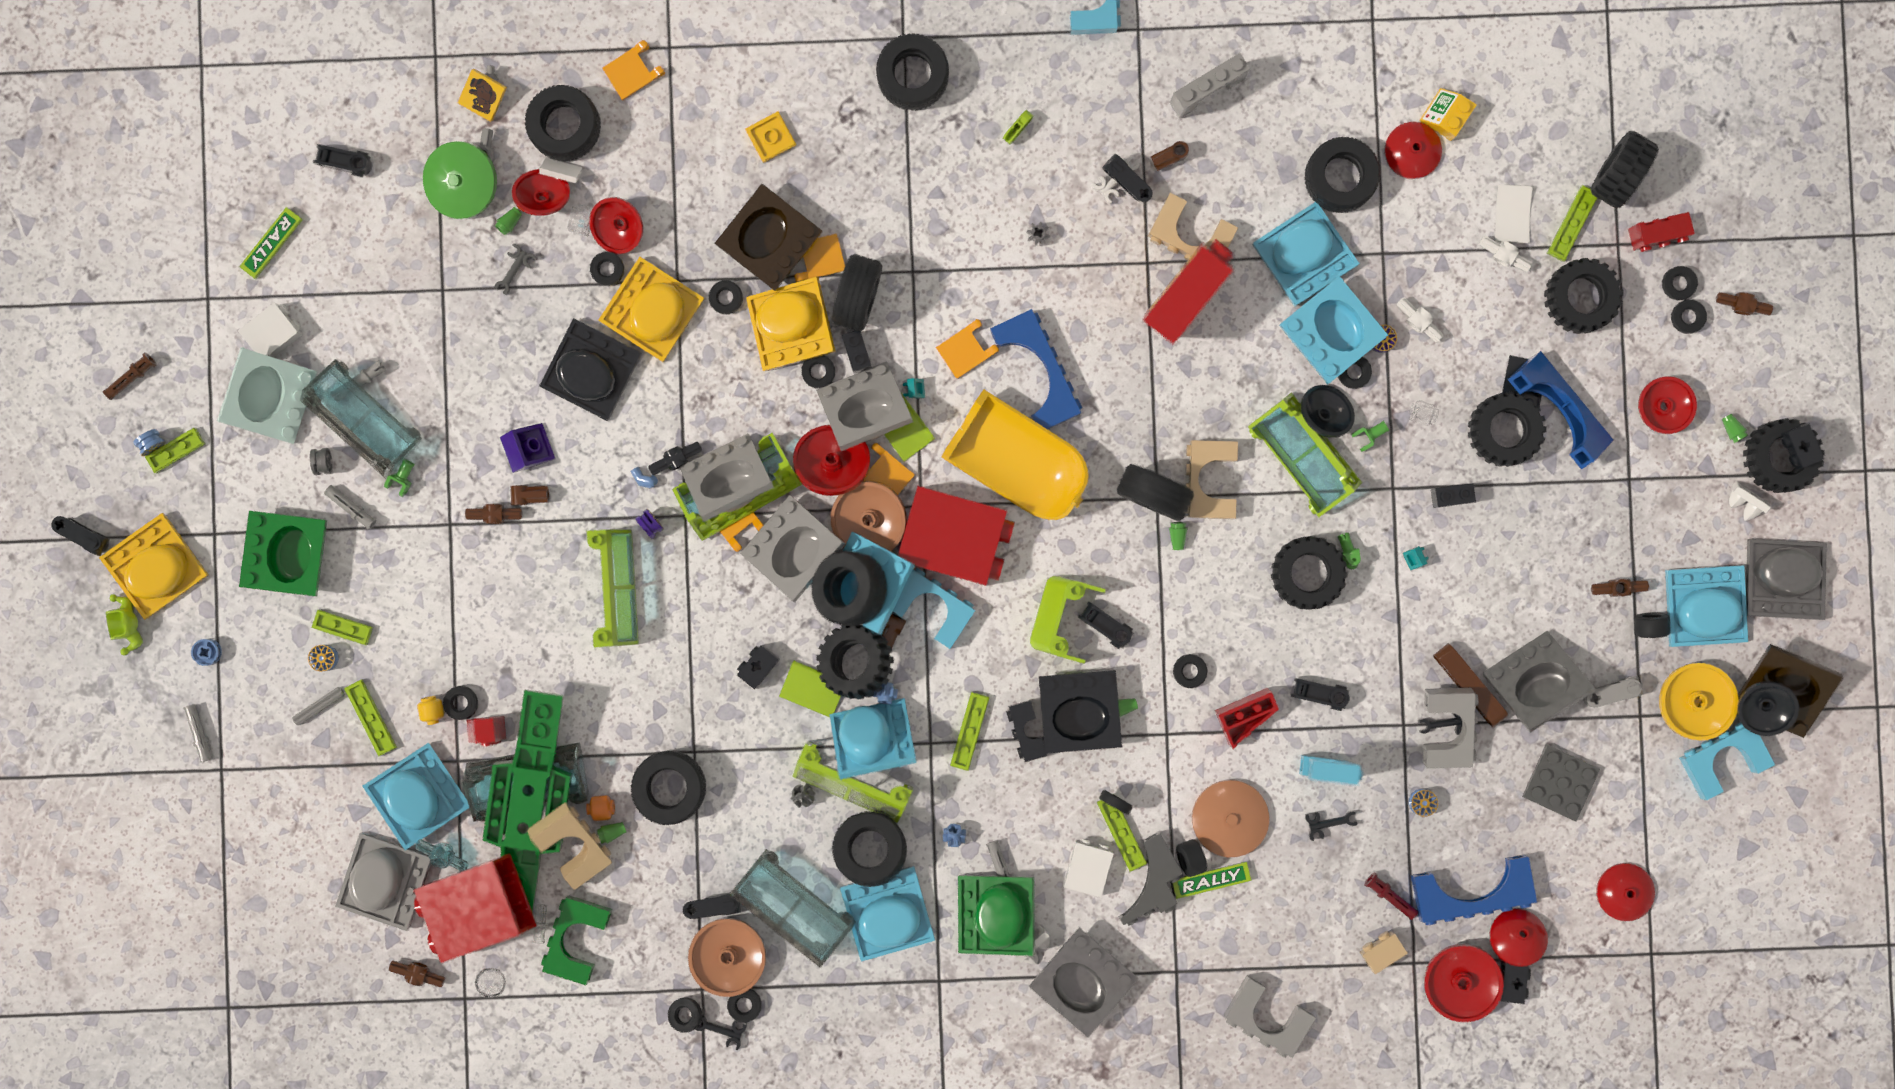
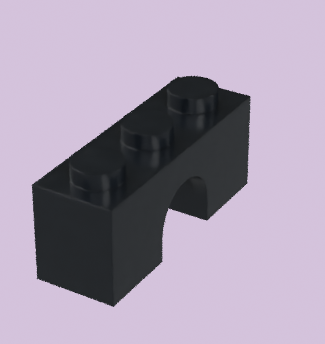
[1006,700,1047,762]

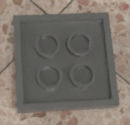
[1522,745,1600,821]

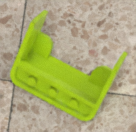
[1030,576,1106,664]

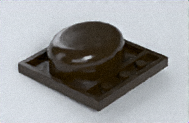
[714,184,823,291]
[1738,644,1844,738]

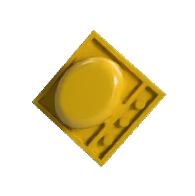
[598,256,705,362]
[746,277,836,371]
[99,513,209,620]

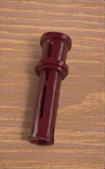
[1364,872,1418,920]

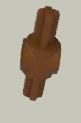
[1716,292,1773,316]
[465,504,523,524]
[1591,578,1649,597]
[389,960,445,988]

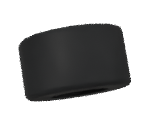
[1634,612,1670,638]
[1176,839,1207,877]

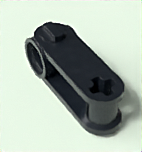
[313,144,372,178]
[1102,153,1153,202]
[51,516,110,556]
[1078,601,1134,649]
[1291,678,1350,711]
[682,893,741,919]

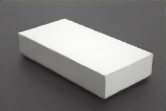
[539,158,582,183]

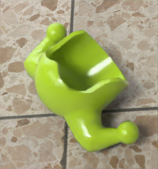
[106,594,143,656]

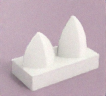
[1729,481,1771,521]
[1015,924,1050,965]

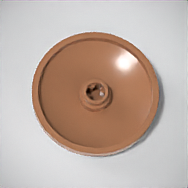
[831,481,907,551]
[1192,780,1269,858]
[688,918,766,997]

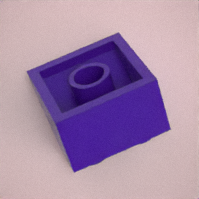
[500,423,555,473]

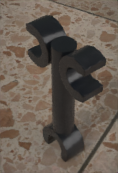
[1418,713,1462,735]
[1305,811,1358,841]
[695,1016,747,1050]

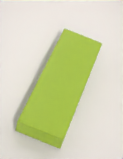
[145,427,205,474]
[311,610,373,645]

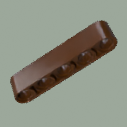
[1433,643,1509,728]

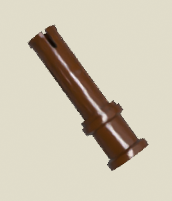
[103,352,157,400]

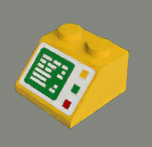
[1419,88,1477,141]

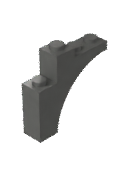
[1119,831,1183,926]

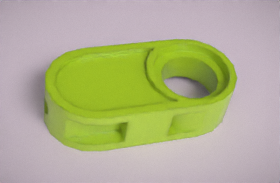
[1002,110,1034,144]

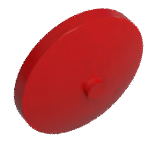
[793,425,870,496]
[1424,944,1503,1022]

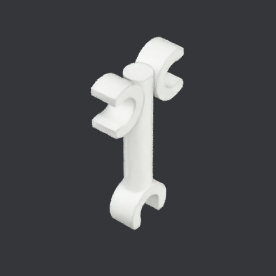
[1091,156,1139,204]

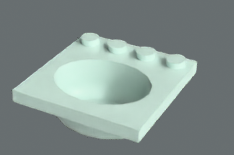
[217,347,317,444]

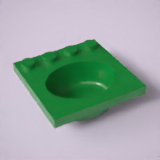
[239,511,327,597]
[958,875,1035,956]

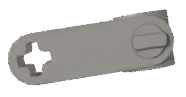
[1583,676,1643,707]

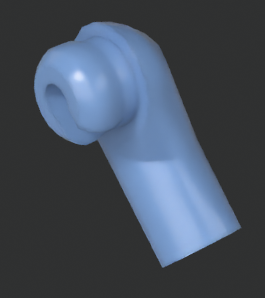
[630,467,658,488]

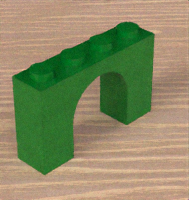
[541,895,613,986]

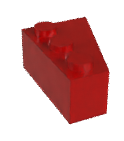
[1628,212,1695,253]
[1214,688,1279,749]
[466,716,506,747]

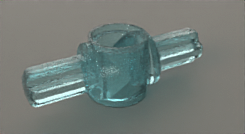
[415,839,469,871]

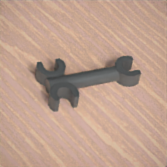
[494,243,537,295]

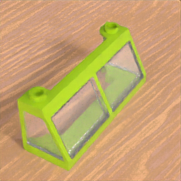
[792,741,913,823]

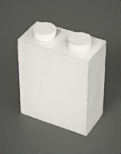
[238,302,303,358]
[1063,839,1113,898]

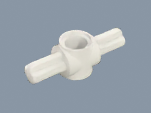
[1479,236,1532,272]
[1396,297,1444,343]

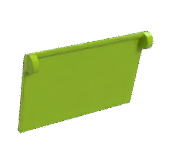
[884,393,935,462]
[779,660,841,717]

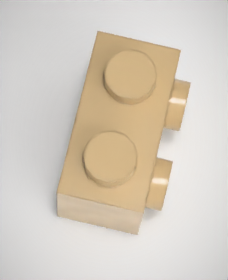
[1359,931,1408,975]

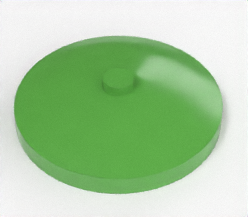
[423,141,497,219]

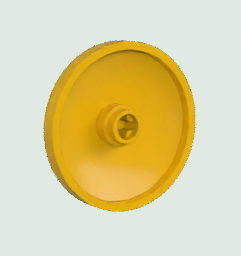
[1659,663,1739,740]

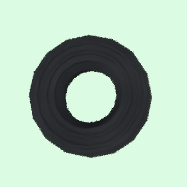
[590,252,624,286]
[1662,266,1698,300]
[709,280,743,315]
[1671,299,1707,334]
[801,355,835,389]
[1338,356,1372,389]
[1173,654,1208,689]
[443,686,478,720]
[1099,790,1133,815]
[727,989,762,1023]
[668,997,702,1033]

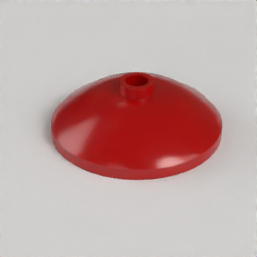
[1384,122,1442,179]
[512,169,570,216]
[589,197,643,254]
[1638,376,1697,434]
[1596,863,1655,921]
[1489,909,1548,967]

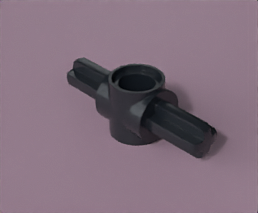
[648,441,702,475]

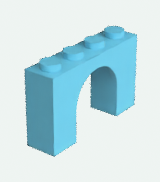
[1070,0,1121,35]
[893,567,975,649]
[1679,723,1775,800]
[1299,755,1363,785]

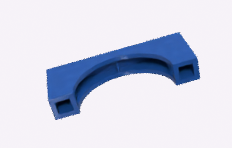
[990,309,1082,429]
[1508,351,1614,469]
[1411,855,1537,925]

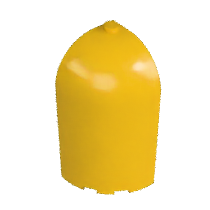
[941,389,1088,520]

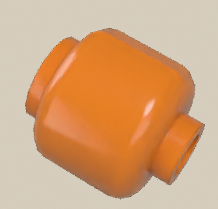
[586,795,615,821]

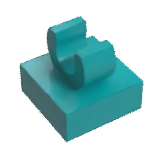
[902,378,925,399]
[1402,546,1429,571]

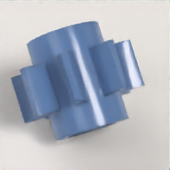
[873,682,898,704]
[943,824,966,847]

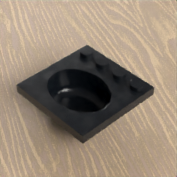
[539,318,642,421]
[1038,670,1122,754]

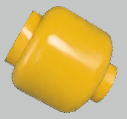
[417,696,444,725]

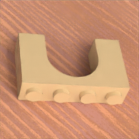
[1148,193,1238,260]
[1185,440,1238,519]
[527,802,612,890]

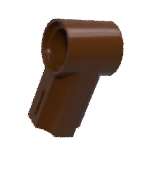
[1151,141,1189,171]
[510,485,549,505]
[881,613,907,648]

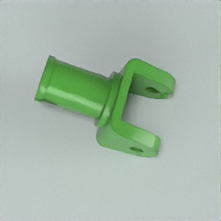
[1351,420,1390,452]
[384,459,415,497]
[1337,533,1361,570]

